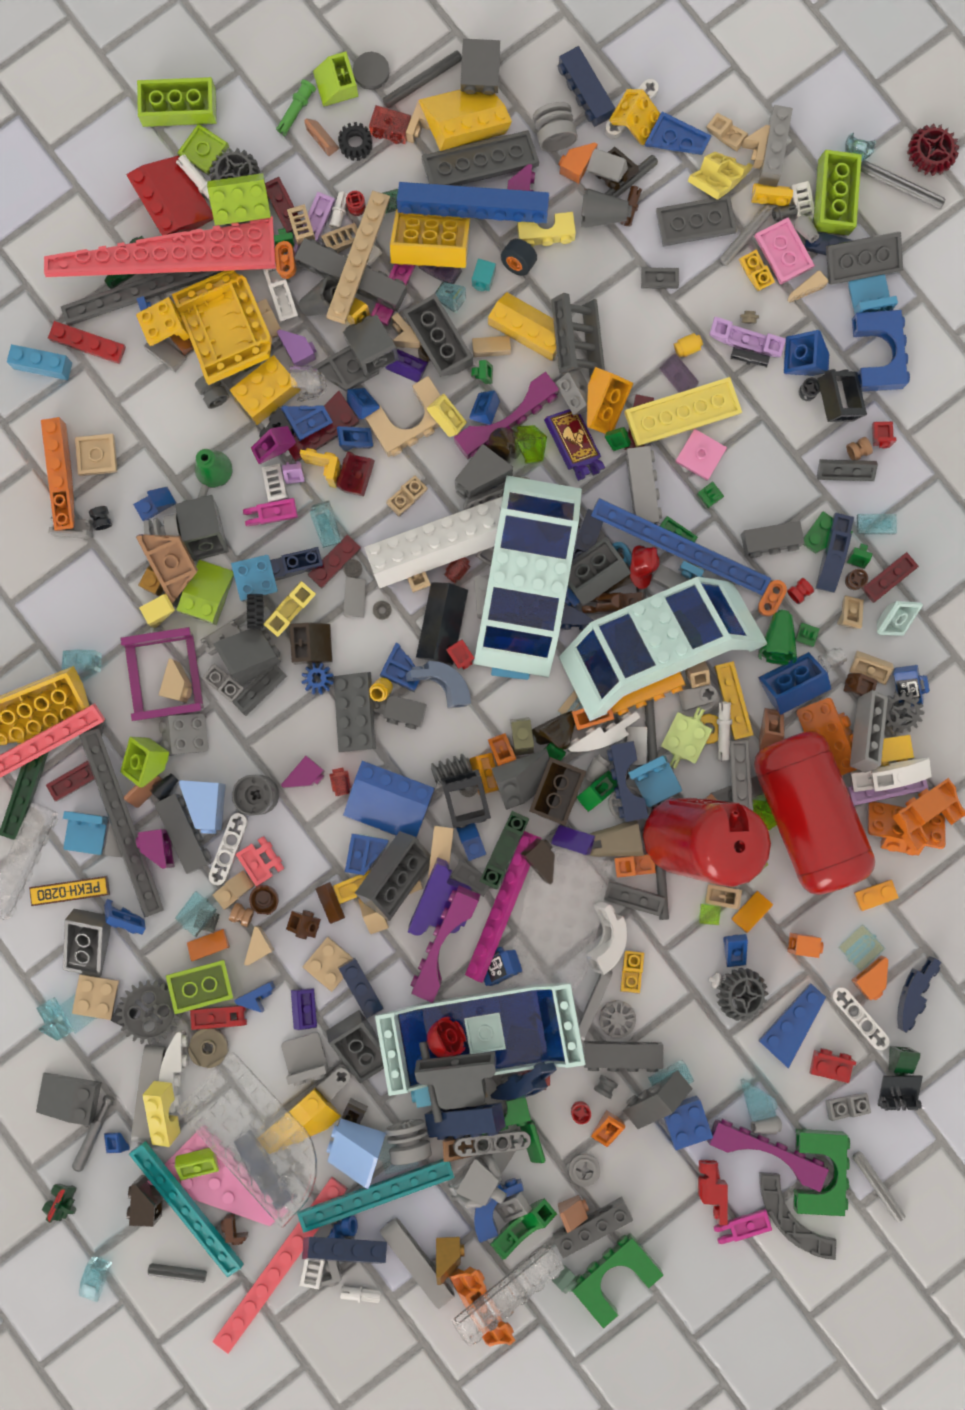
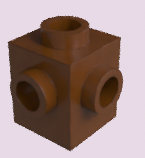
[286,910,321,940]

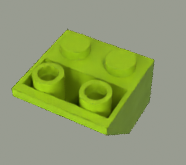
[313,51,359,107]

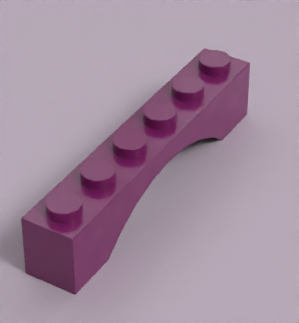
[454,371,559,460]
[410,885,480,1003]
[707,1118,829,1192]

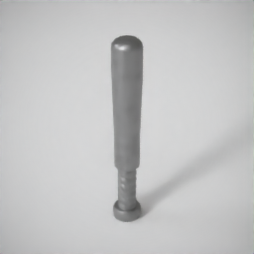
[72,1095,115,1172]

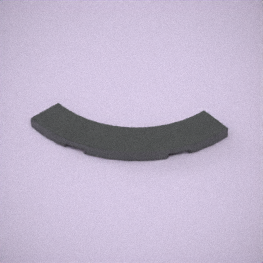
[759,1172,836,1260]

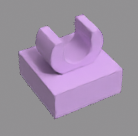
[282,461,305,484]

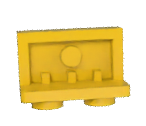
[751,183,793,206]

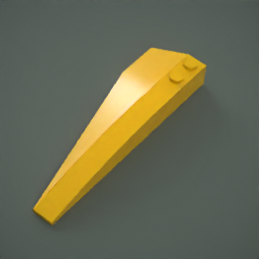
[0,666,89,745]

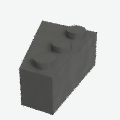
[623,1070,693,1129]

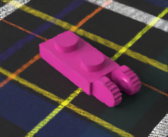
[243,498,298,526]
[714,1209,772,1244]

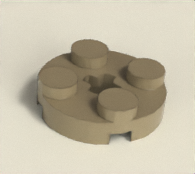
[188,1028,229,1068]

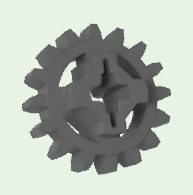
[886,690,925,733]

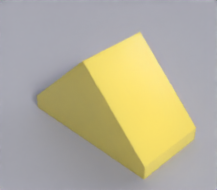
[139,594,175,628]

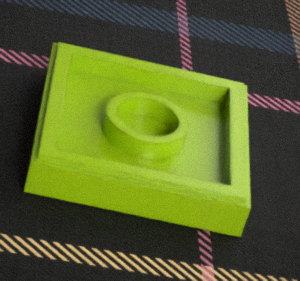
[177,124,229,175]

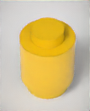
[673,333,703,358]
[369,677,393,701]

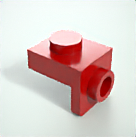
[872,421,897,449]

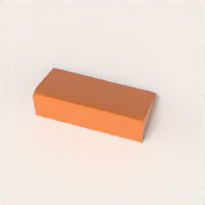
[187,929,230,962]

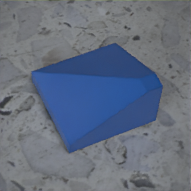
[104,1132,130,1153]

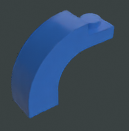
[474,1178,524,1243]

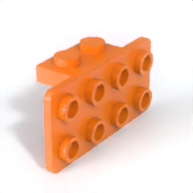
[796,698,858,775]
[868,801,946,856]

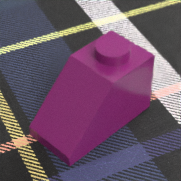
[251,426,296,464]
[281,756,325,788]

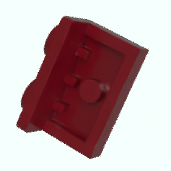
[336,451,375,497]

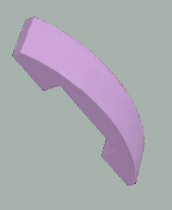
[709,317,786,357]

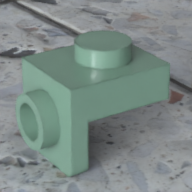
[551,1265,578,1294]

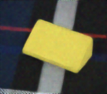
[427,394,467,437]

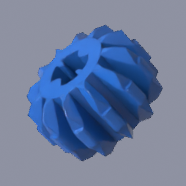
[301,663,334,695]

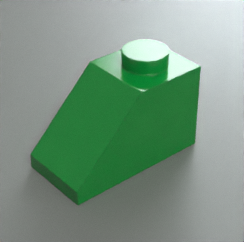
[576,770,617,812]

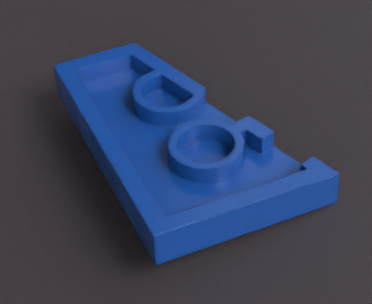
[645,111,711,155]

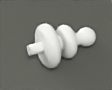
[709,973,727,989]

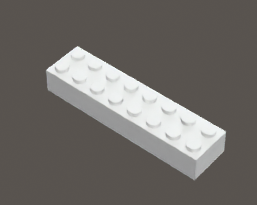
[364,496,523,589]

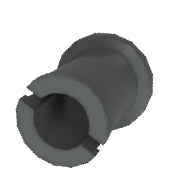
[772,204,798,222]

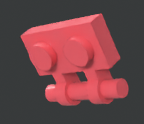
[236,836,285,887]

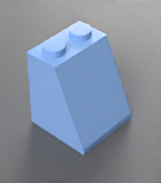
[179,780,226,834]
[326,1119,386,1189]

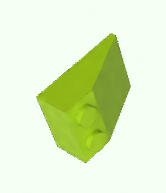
[176,560,234,625]

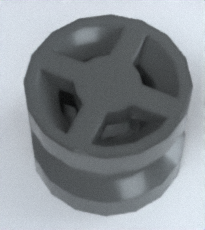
[594,1075,618,1099]

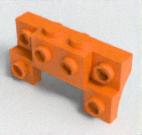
[892,778,965,852]
[449,1267,516,1347]

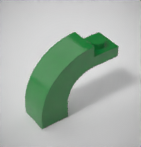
[490,1198,557,1260]

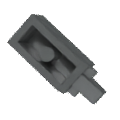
[373,695,427,730]

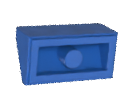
[347,388,380,419]
[469,390,500,425]

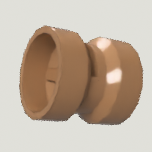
[846,437,873,460]
[229,903,254,928]

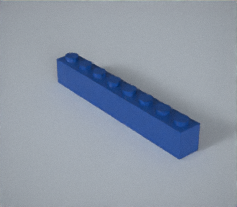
[397,182,549,223]

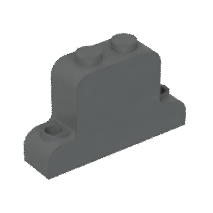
[415,1051,496,1109]

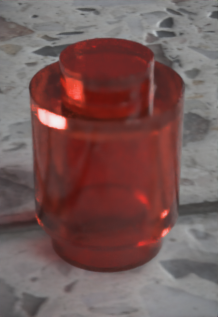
[443,557,471,584]
[329,767,351,796]

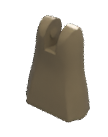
[589,820,644,857]

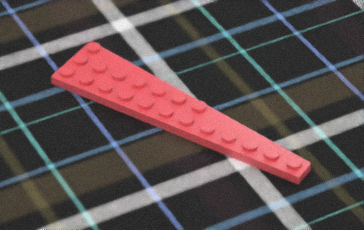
[44,216,276,277]

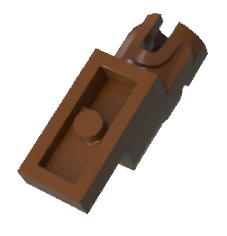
[582,592,644,615]

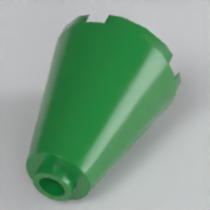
[195,449,233,488]
[758,610,797,665]

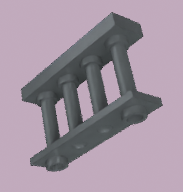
[551,293,605,378]

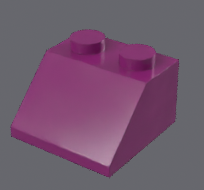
[136,829,175,869]

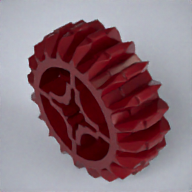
[907,124,959,176]

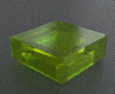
[699,904,721,925]

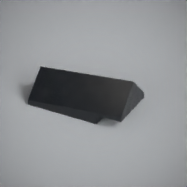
[416,582,468,665]

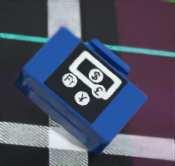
[893,665,930,706]
[484,947,523,986]

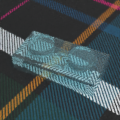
[857,514,897,534]

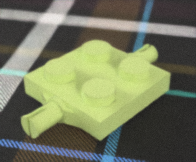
[661,707,713,769]

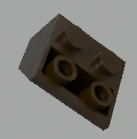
[289,623,333,665]
[127,1175,163,1227]

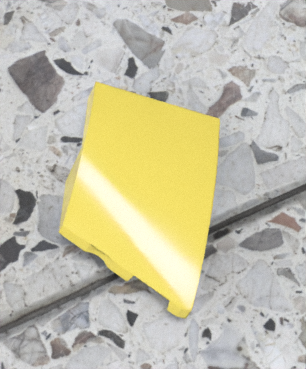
[688,152,753,200]

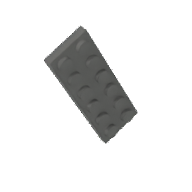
[422,130,539,186]

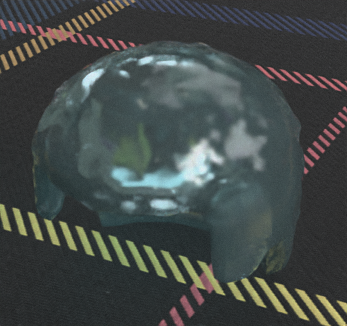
[845,133,876,161]

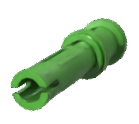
[276,79,316,136]

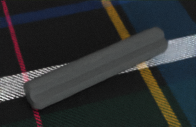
[148,1263,207,1283]

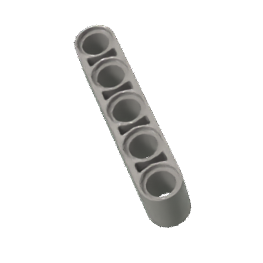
[131,1044,166,1144]
[380,1218,455,1309]

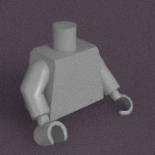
[451,1143,507,1208]

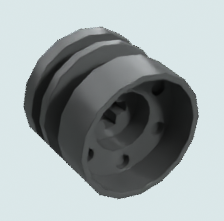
[232,775,279,816]

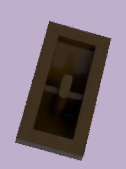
[337,1098,368,1126]

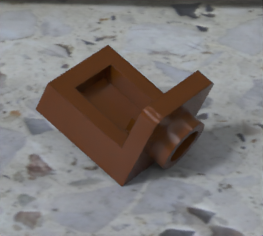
[221,1213,248,1245]

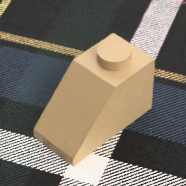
[159,658,192,703]

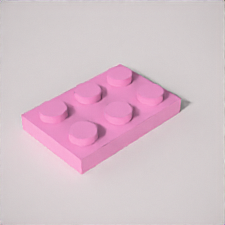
[754,217,815,285]

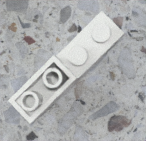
[567,711,640,753]
[851,757,932,792]
[158,1030,188,1113]

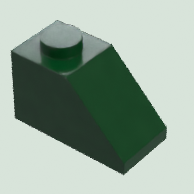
[888,1046,920,1076]

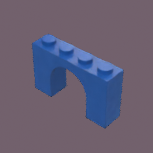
[852,310,910,392]

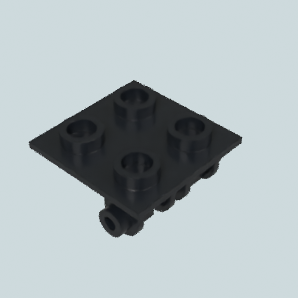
[877,1075,923,1111]

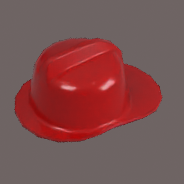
[630,545,660,589]

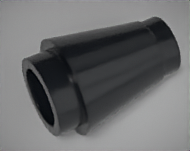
[150,773,179,801]

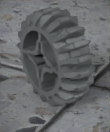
[210,148,260,181]
[716,968,769,1022]

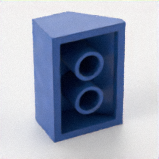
[758,652,831,715]

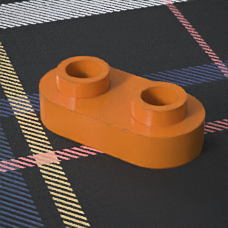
[274,241,297,279]
[758,580,787,617]

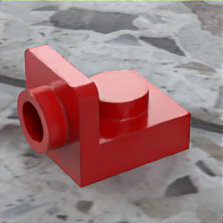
[446,639,475,670]

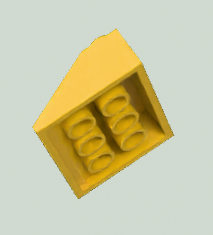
[419,89,512,151]
[390,209,470,268]

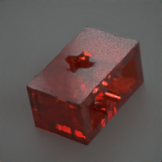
[369,105,411,144]

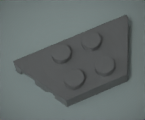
[313,346,379,392]

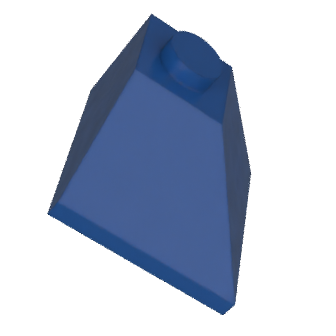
[784,330,830,376]

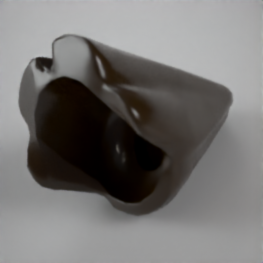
[487,427,521,463]
[532,711,575,750]

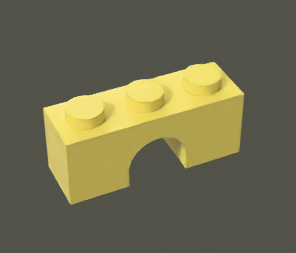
[517,212,576,247]
[263,581,316,637]
[143,1081,181,1147]

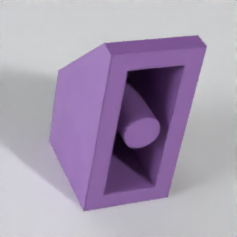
[277,330,317,370]

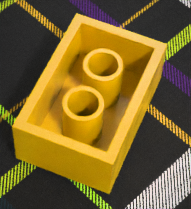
[230,355,301,425]

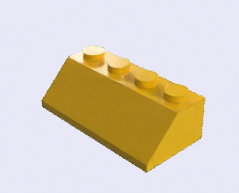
[488,292,557,361]

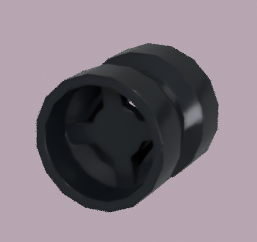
[799,377,820,401]
[89,506,113,531]

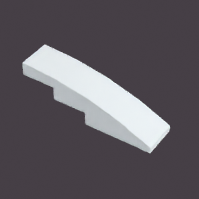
[263,246,298,322]

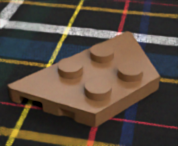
[136,534,198,603]

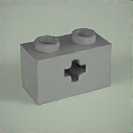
[555,371,588,415]

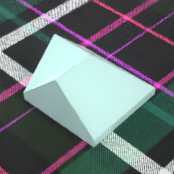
[877,601,923,636]

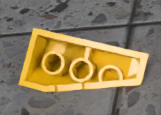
[258,1087,342,1154]

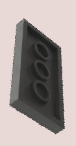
[656,195,737,246]
[826,232,903,285]
[334,672,376,752]

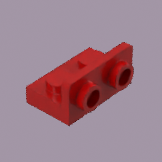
[809,1048,856,1083]

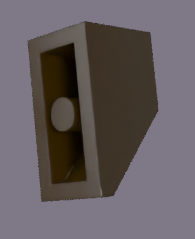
[520,838,555,885]

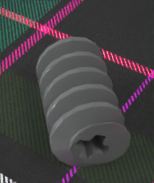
[431,753,472,785]

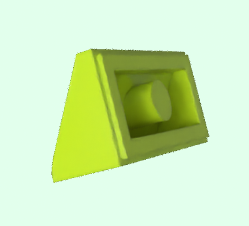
[175,1147,219,1181]

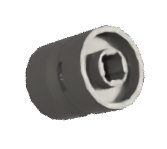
[195,376,229,409]

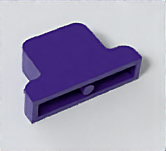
[408,857,472,936]

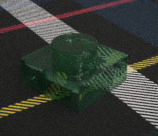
[383,189,398,214]

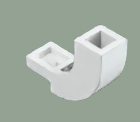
[586,901,627,975]

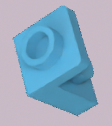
[678,561,705,579]

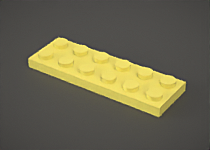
[624,377,742,447]

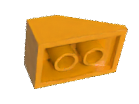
[587,367,633,434]

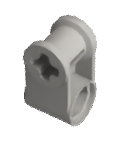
[678,686,717,711]
[315,1064,352,1102]

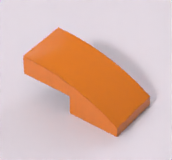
[614,854,656,878]

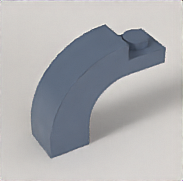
[406,661,471,708]

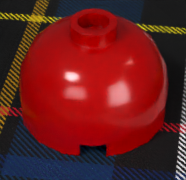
[427,1017,466,1058]

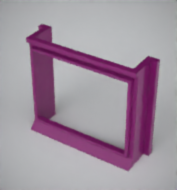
[120,627,204,721]

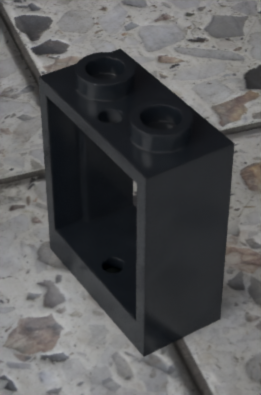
[817,369,867,422]
[441,769,491,828]

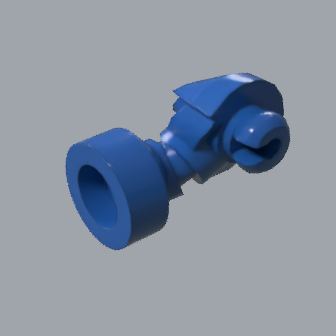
[327,1216,358,1239]

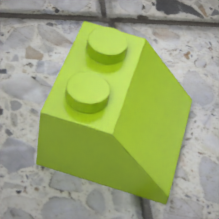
[120,736,169,787]

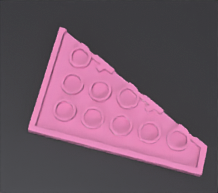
[147,1125,285,1226]

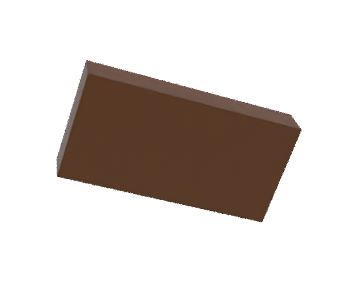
[315,882,345,924]

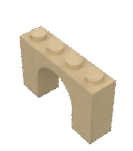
[365,376,441,457]

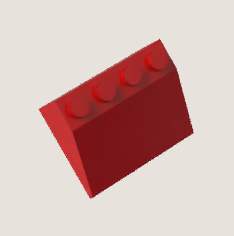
[126,155,214,235]

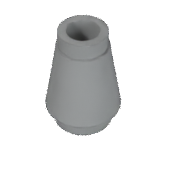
[794,214,819,243]
[585,754,611,783]
[751,1114,782,1134]

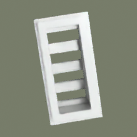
[790,181,815,222]
[262,463,288,503]
[299,1260,325,1289]

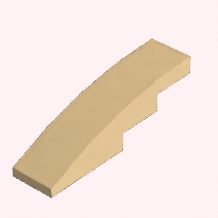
[428,826,454,879]

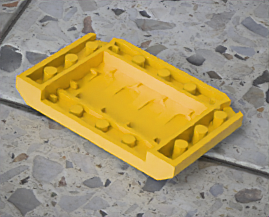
[172,270,272,385]

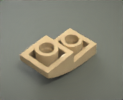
[386,475,428,517]

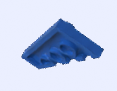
[758,983,826,1069]

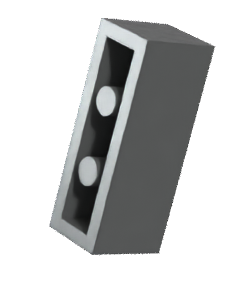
[741,521,805,558]

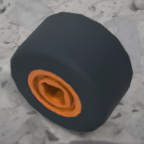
[501,238,537,276]

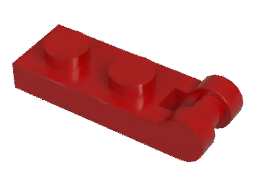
[190,1005,247,1030]

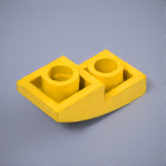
[738,249,775,291]
[620,951,644,994]

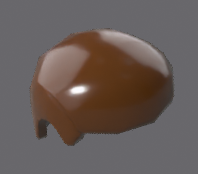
[249,885,279,915]

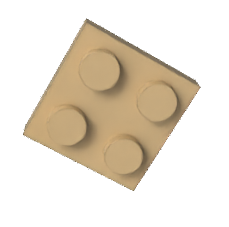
[75,433,117,476]
[303,937,353,992]
[72,974,120,1020]

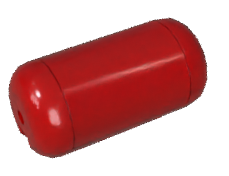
[754,731,876,895]
[643,797,771,887]

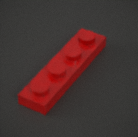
[48,321,126,364]

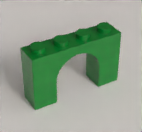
[793,1129,850,1216]
[572,1233,664,1329]

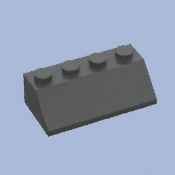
[403,294,473,377]
[355,831,431,921]

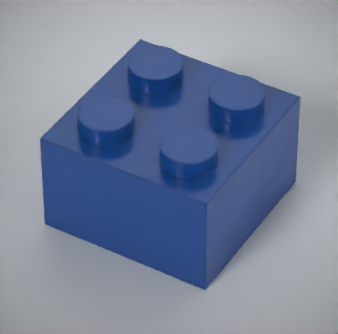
[664,1095,713,1150]

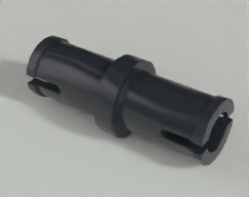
[730,347,770,368]

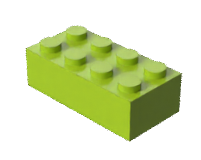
[137,77,217,127]
[813,149,862,236]

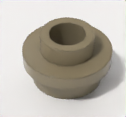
[740,311,759,324]

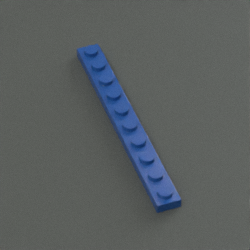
[591,498,771,596]

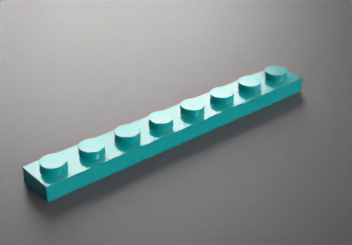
[129,1141,244,1278]
[297,1159,455,1233]

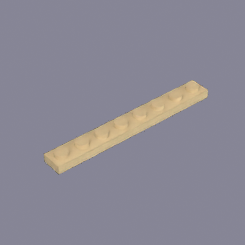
[327,190,390,324]

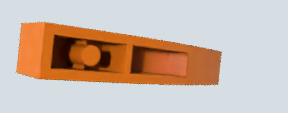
[41,417,74,531]

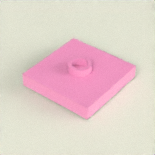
[675,429,727,481]

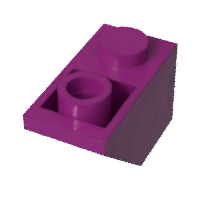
[507,164,535,191]

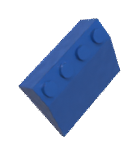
[343,761,435,838]

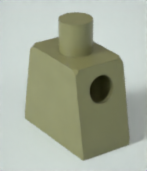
[510,717,534,756]

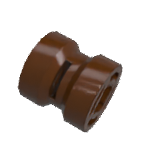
[845,569,869,591]

